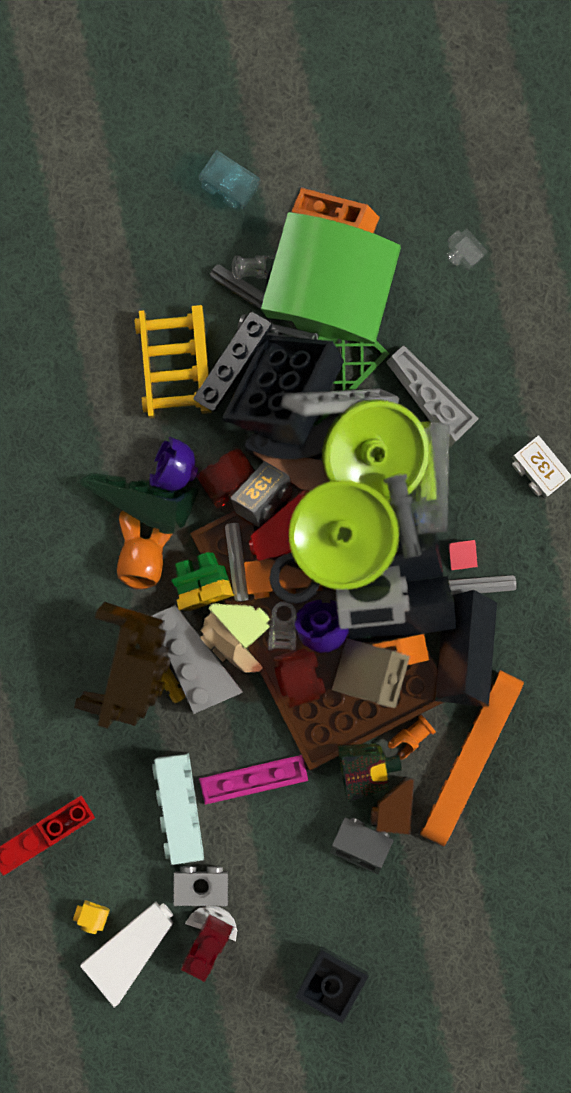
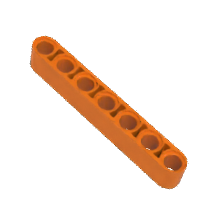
[420,670,524,847]

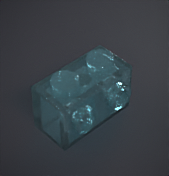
[199,150,261,210]

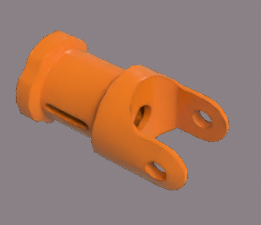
[387,715,436,760]

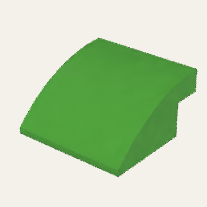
[261,212,401,344]

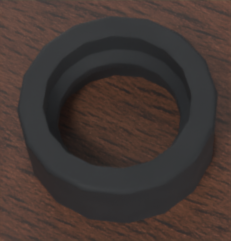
[269,552,320,603]

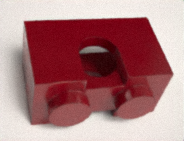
[181,914,233,982]

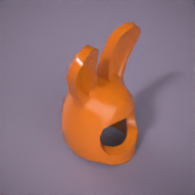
[117,508,177,590]

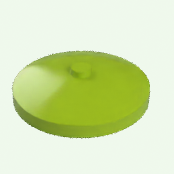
[322,399,429,502]
[289,480,399,589]

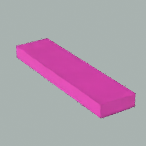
[199,755,308,805]

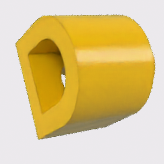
[73,900,110,934]

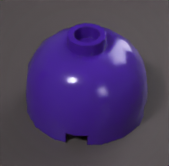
[149,436,198,491]
[295,600,349,653]

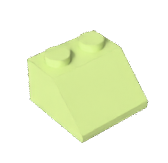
[209,604,270,648]

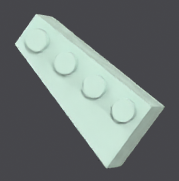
[152,753,204,865]

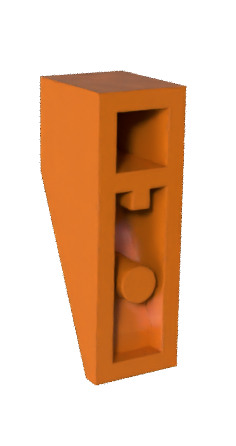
[292,188,380,233]

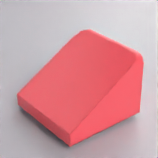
[448,540,478,570]

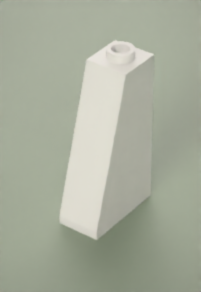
[80,901,173,1007]

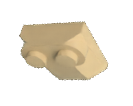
[200,612,263,672]

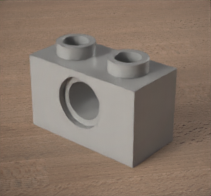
[174,866,228,906]

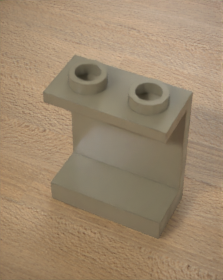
[332,638,410,708]

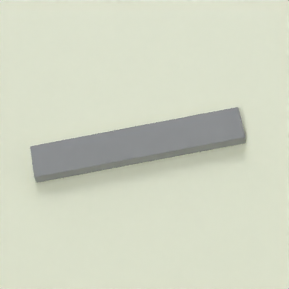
[282,388,399,415]

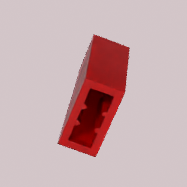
[249,489,309,561]

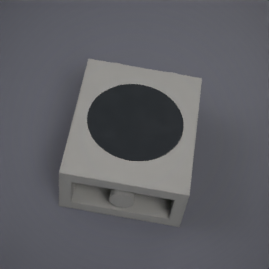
[336,566,409,629]

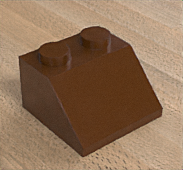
[370,777,414,834]

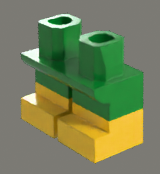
[172,552,234,611]

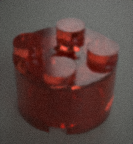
[197,448,255,508]
[273,648,325,709]

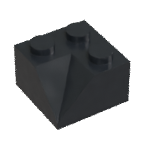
[295,946,369,1024]

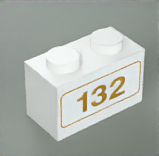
[512,435,571,498]

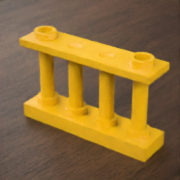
[135,305,212,418]

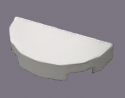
[185,906,237,941]

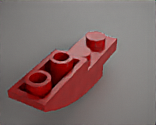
[0,795,95,876]

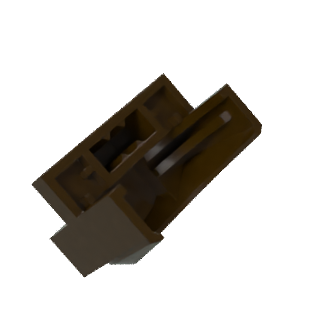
[74,601,171,729]

